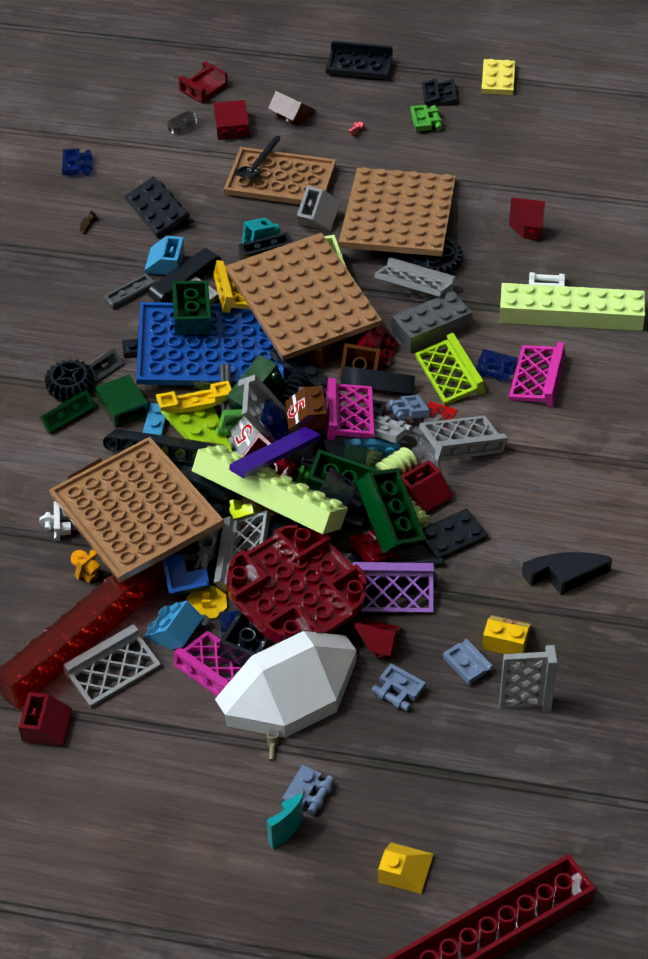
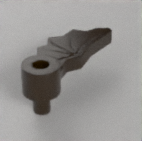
[79,210,97,235]

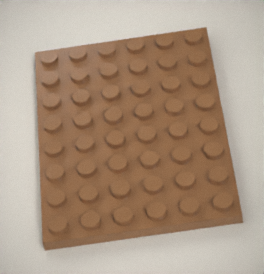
[339,167,456,256]
[226,232,382,361]
[49,437,225,583]

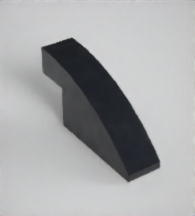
[522,552,612,595]

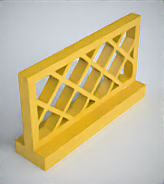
[214,260,250,313]

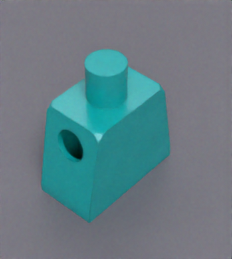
[242,218,281,243]

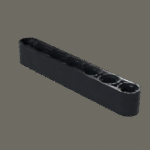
[103,429,229,464]

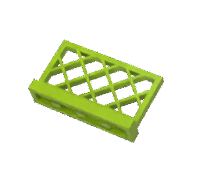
[415,333,485,406]

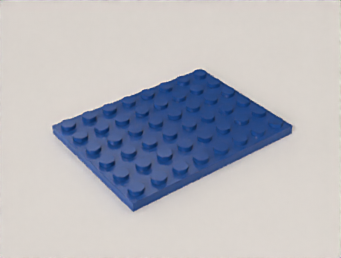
[136,302,284,386]

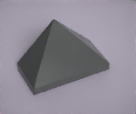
[87,348,123,382]

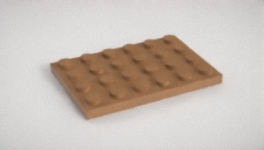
[224,147,336,205]

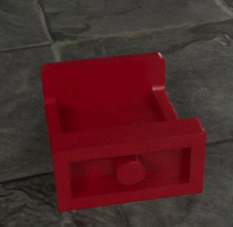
[178,61,228,104]
[213,100,250,140]

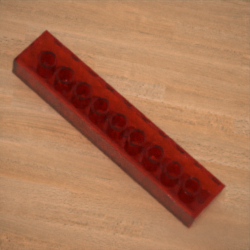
[0,560,166,710]

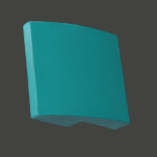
[267,793,304,849]

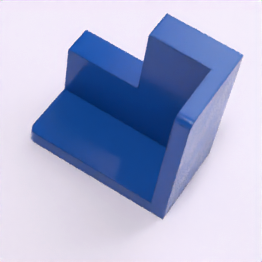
[162,553,211,597]

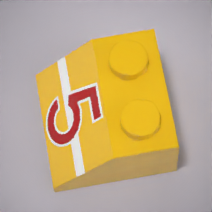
[482,615,531,654]

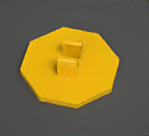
[186,586,227,620]

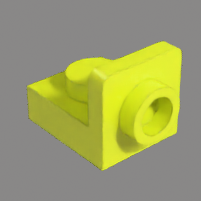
[229,499,262,520]

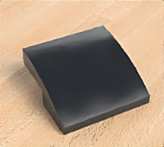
[422,78,458,106]

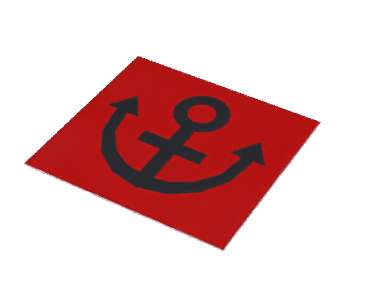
[419,401,457,428]

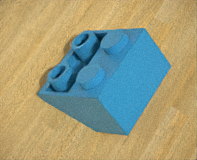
[144,236,185,275]
[144,601,203,650]

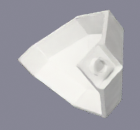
[215,631,356,738]

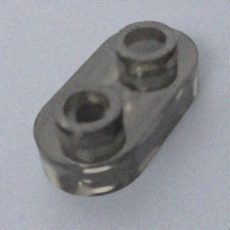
[167,111,197,134]

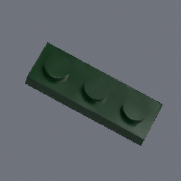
[39,390,96,433]

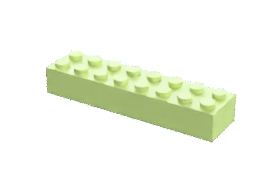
[499,283,645,331]
[192,445,348,534]

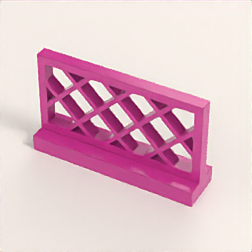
[509,342,566,407]
[326,378,374,440]
[174,631,242,696]

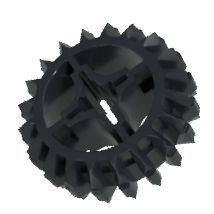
[45,358,95,402]

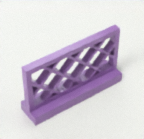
[353,562,434,613]

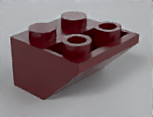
[353,326,398,368]
[401,460,453,513]
[18,692,73,746]

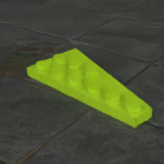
[160,388,233,453]

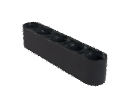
[148,248,221,303]

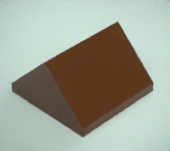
[339,343,381,380]

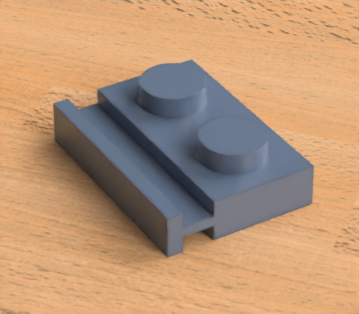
[443,638,493,685]

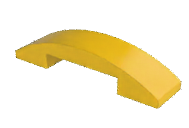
[156,381,232,413]

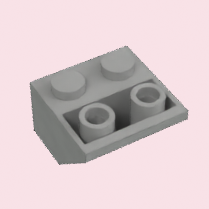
[297,186,341,232]

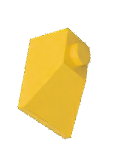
[378,842,434,894]

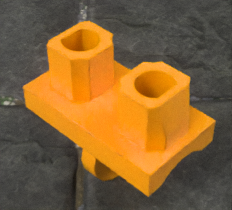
[71,549,101,584]

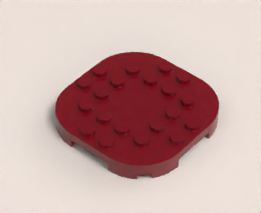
[226,525,367,643]

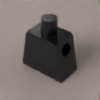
[319,467,363,510]

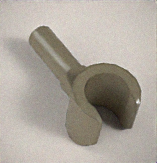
[266,730,279,761]

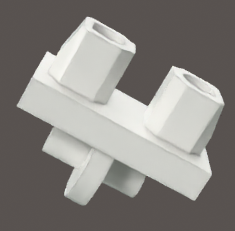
[39,502,71,541]

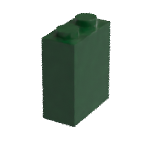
[96,374,149,428]

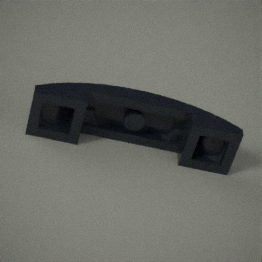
[341,366,416,394]
[178,467,234,501]

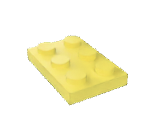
[481,59,515,95]

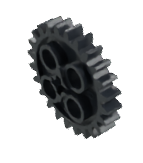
[407,237,463,274]

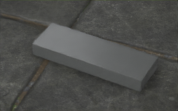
[103,273,156,310]

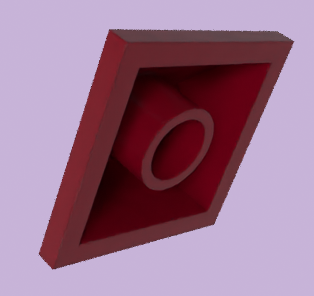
[509,197,545,241]
[355,618,403,658]

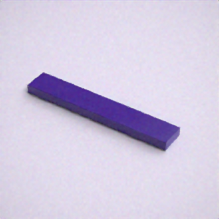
[229,427,320,479]

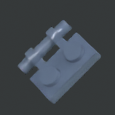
[388,395,429,421]
[371,664,426,711]
[282,765,335,815]

